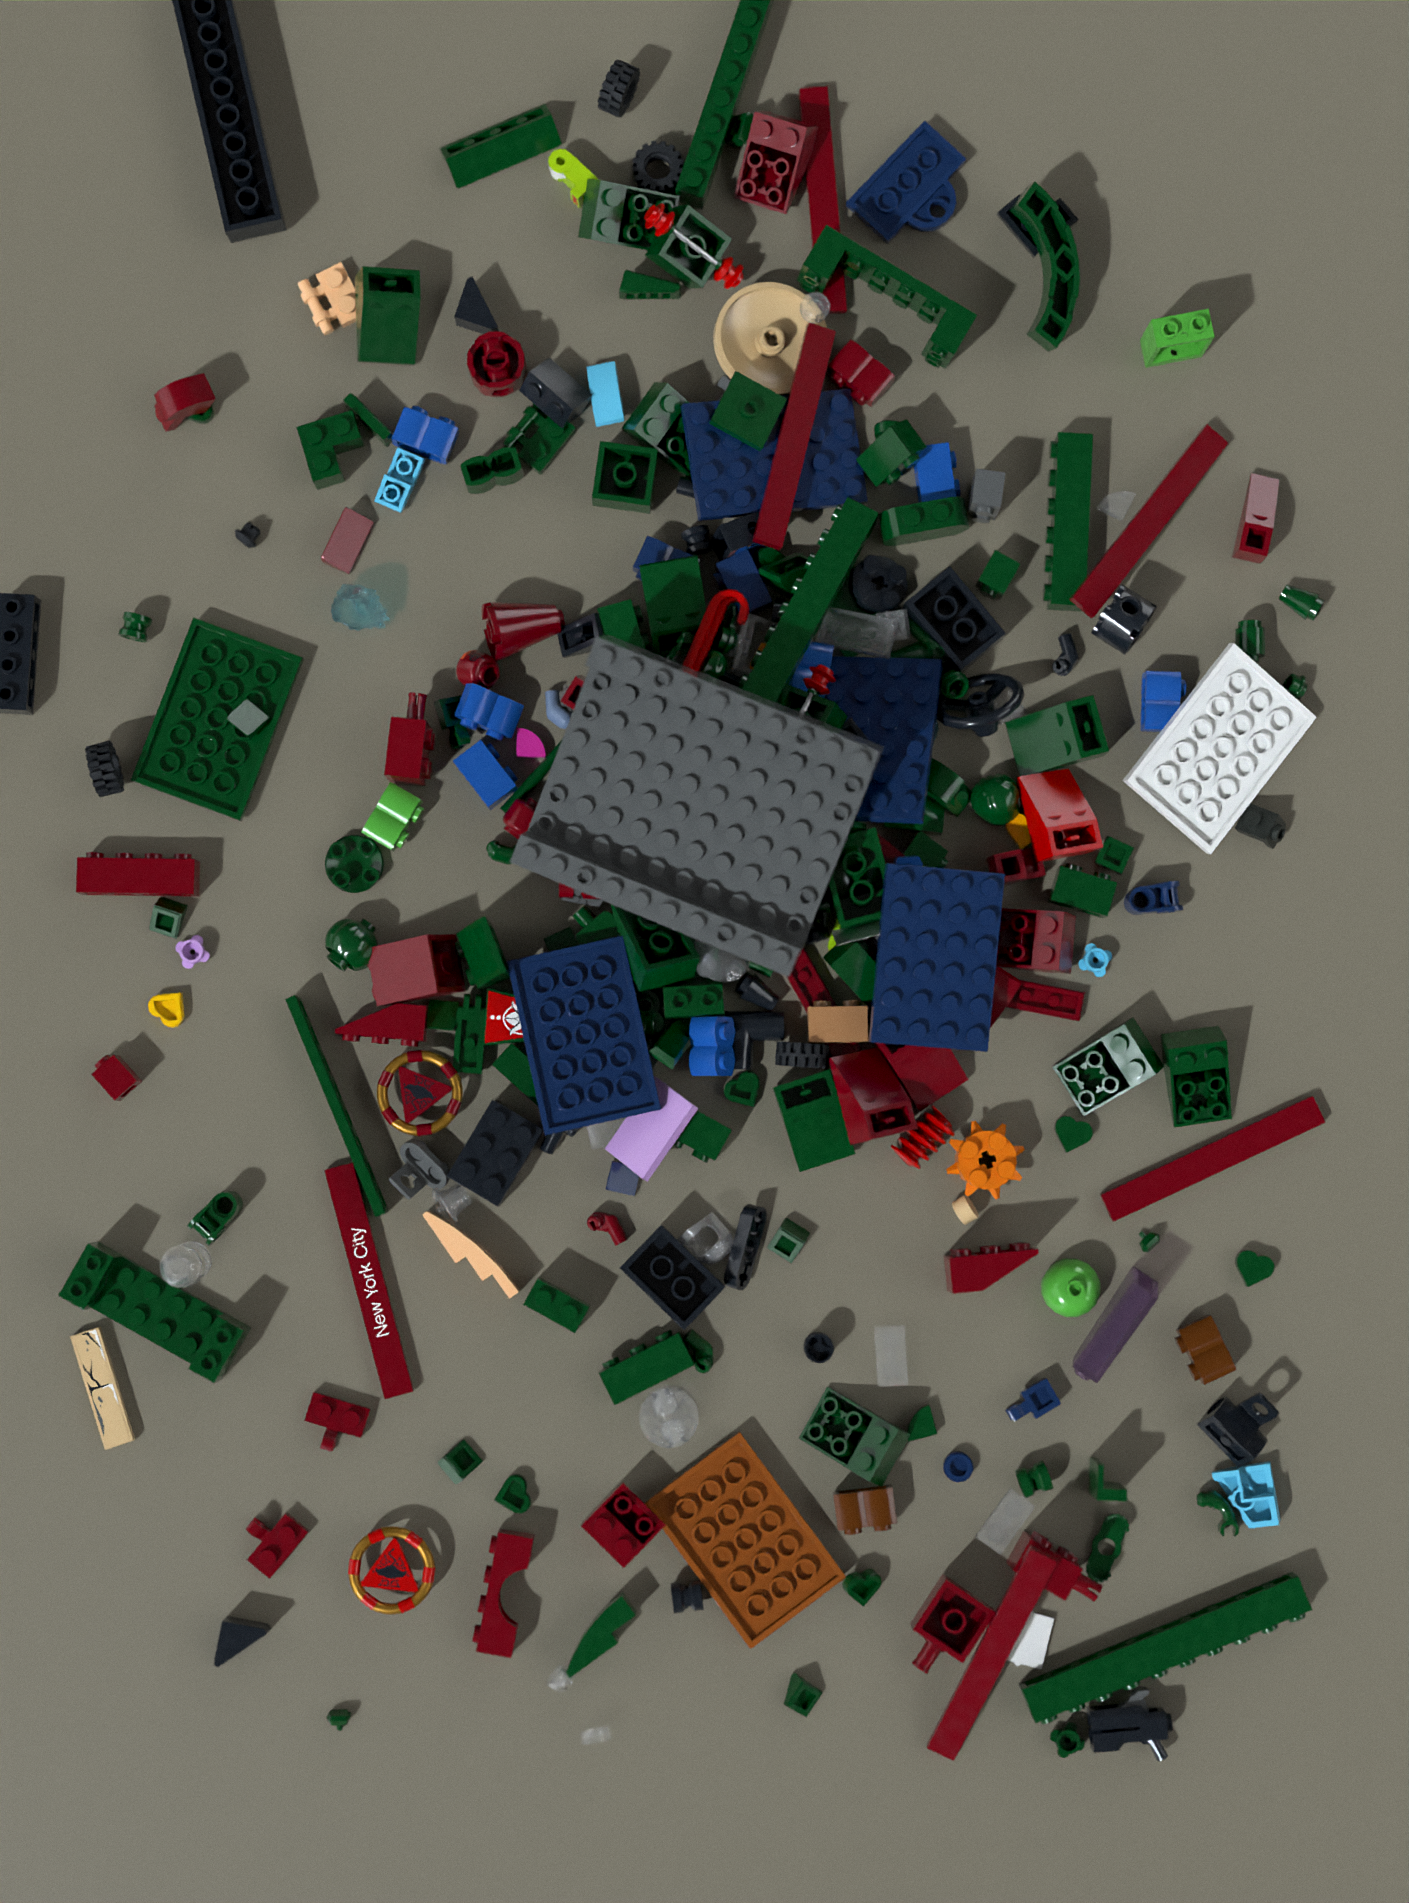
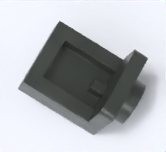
[1235,803,1286,849]

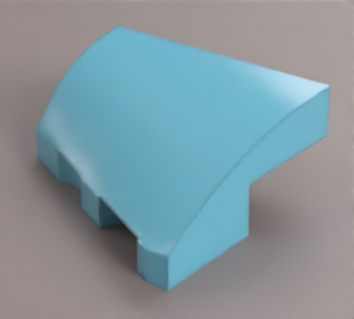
[1212,1461,1281,1528]

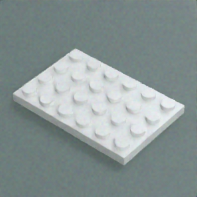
[1122,643,1317,854]

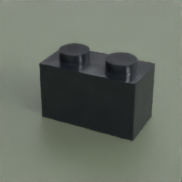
[519,358,592,428]

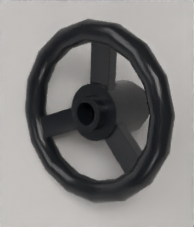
[936,673,1025,737]

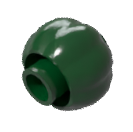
[325,918,378,972]

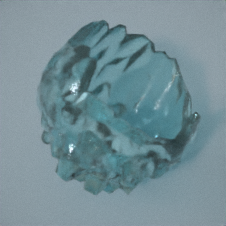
[331,584,390,631]

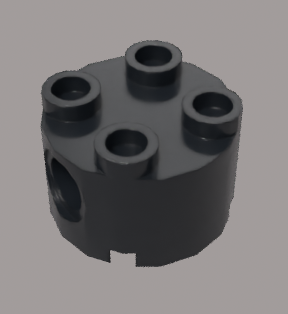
[1091,584,1157,655]

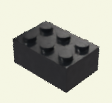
[902,566,1006,673]
[447,1100,544,1207]
[620,1224,725,1330]

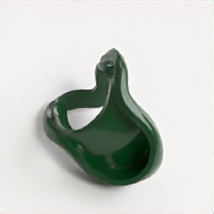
[667,632,727,679]

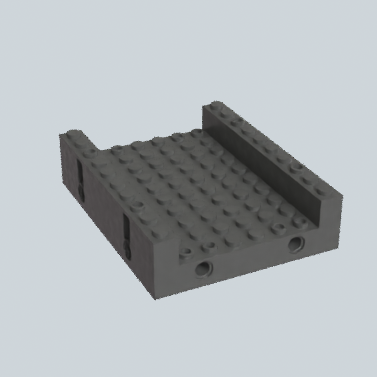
[510,635,884,977]

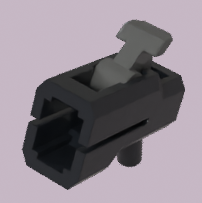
[1087,1686,1173,1762]

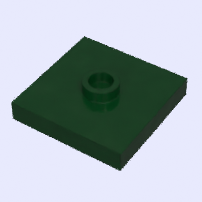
[709,371,787,451]

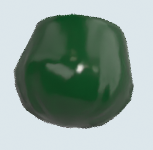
[970,773,1021,826]

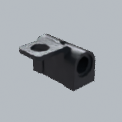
[1197,1393,1279,1468]

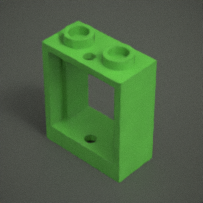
[1140,309,1215,368]

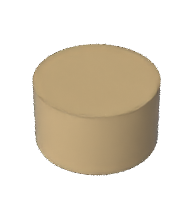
[952,1195,979,1225]

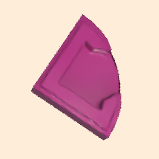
[517,728,546,758]

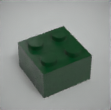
[592,441,658,514]

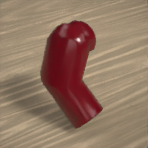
[587,1211,628,1246]

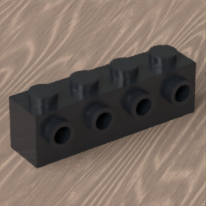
[0,593,41,715]

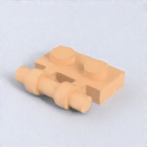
[298,262,356,335]

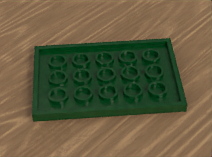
[131,618,304,822]

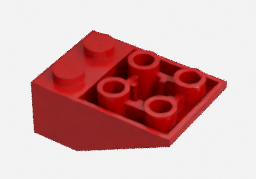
[1017,768,1103,863]

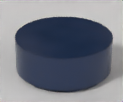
[943,1451,973,1482]

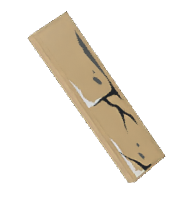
[70,1327,135,1450]

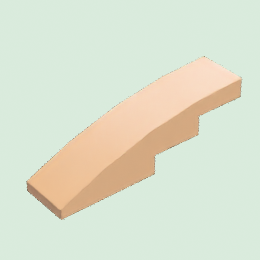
[422,1211,521,1299]

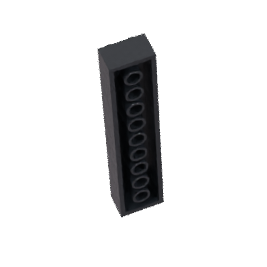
[172,0,287,243]

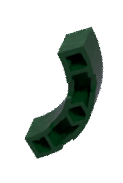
[1010,181,1080,352]

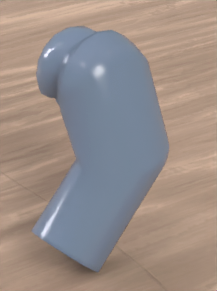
[545,690,573,729]

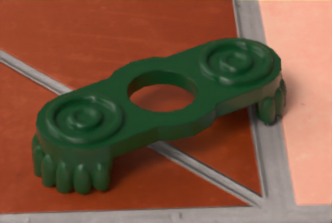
[1086,1513,1129,1583]

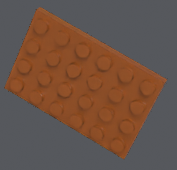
[644,1431,846,1649]

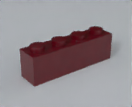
[76,852,200,897]

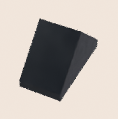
[454,277,499,334]
[557,613,603,658]
[214,1616,271,1668]

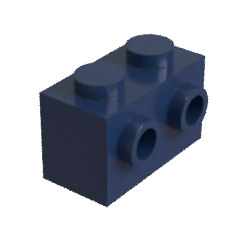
[713,549,772,618]

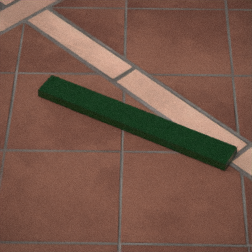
[285,995,389,1217]

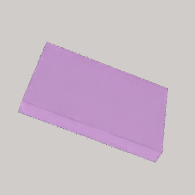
[605,1077,698,1182]

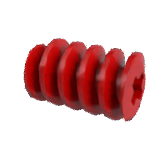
[890,1105,955,1169]

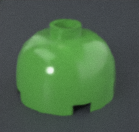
[1041,1258,1100,1317]

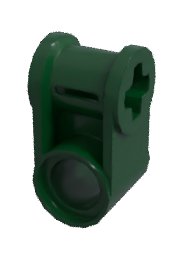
[187,1191,243,1246]

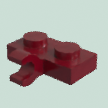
[304,1392,371,1452]
[245,1512,309,1579]

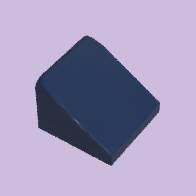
[606,1161,639,1196]

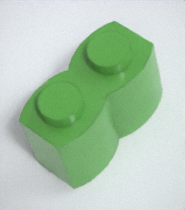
[361,782,424,851]

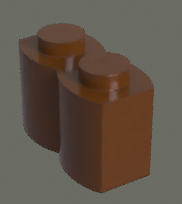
[1174,1315,1237,1385]
[833,1485,897,1535]

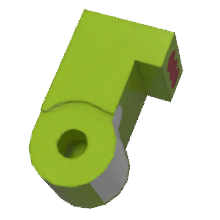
[548,149,598,208]

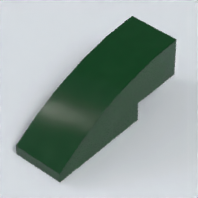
[566,1591,636,1678]

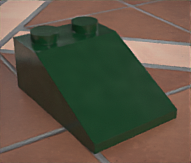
[829,827,885,931]
[611,904,700,991]
[454,916,510,990]

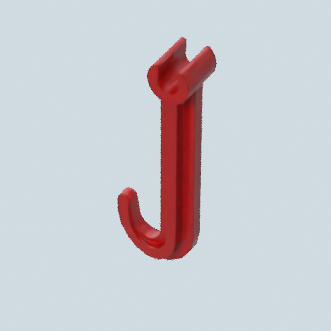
[683,589,749,672]

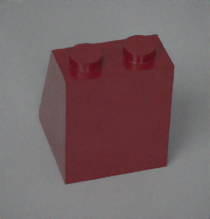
[367,934,466,1006]

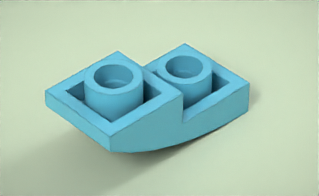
[587,361,625,427]
[374,447,426,513]

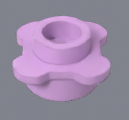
[176,935,210,969]

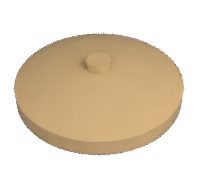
[713,282,827,395]

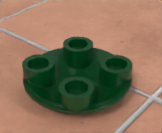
[325,835,384,893]

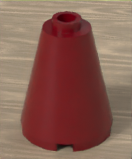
[482,602,565,661]

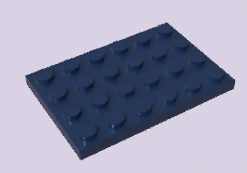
[681,389,868,521]
[825,656,943,824]
[869,863,1005,1052]
[507,936,661,1135]

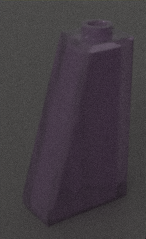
[1072,1266,1158,1383]

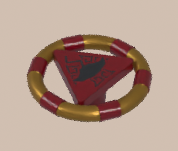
[377,1050,463,1136]

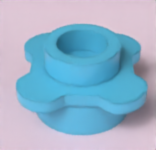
[1078,943,1112,977]

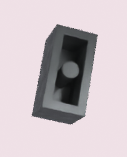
[967,468,1005,523]

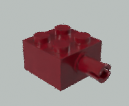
[384,692,436,786]
[1006,1530,1103,1602]
[910,1574,995,1674]

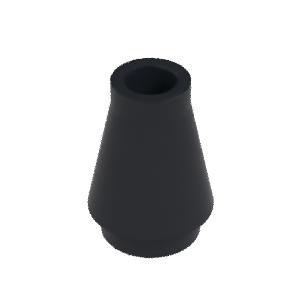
[734,972,780,1011]

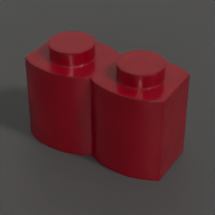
[828,339,895,407]

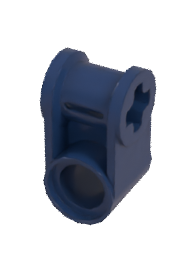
[1124,881,1183,915]

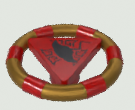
[348,1526,436,1615]

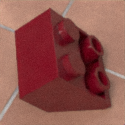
[581,1482,666,1568]

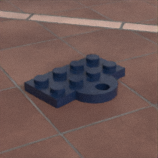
[846,120,966,244]

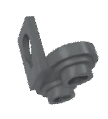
[389,1139,450,1200]

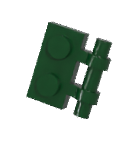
[502,404,576,475]

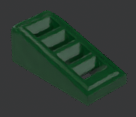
[619,270,681,299]

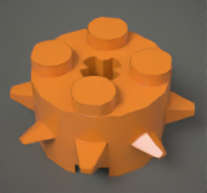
[946,1120,1025,1199]

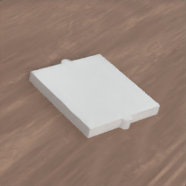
[1007,1611,1054,1669]

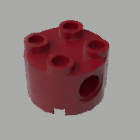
[467,331,526,397]

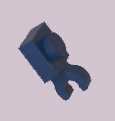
[1005,1377,1061,1422]

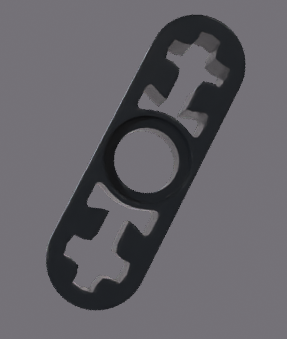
[724,1204,767,1290]

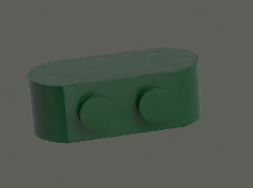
[878,497,970,546]

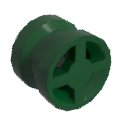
[118,612,152,643]

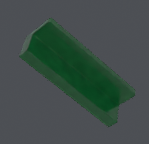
[440,104,562,189]

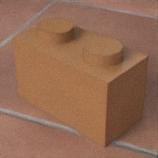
[807,1000,868,1043]

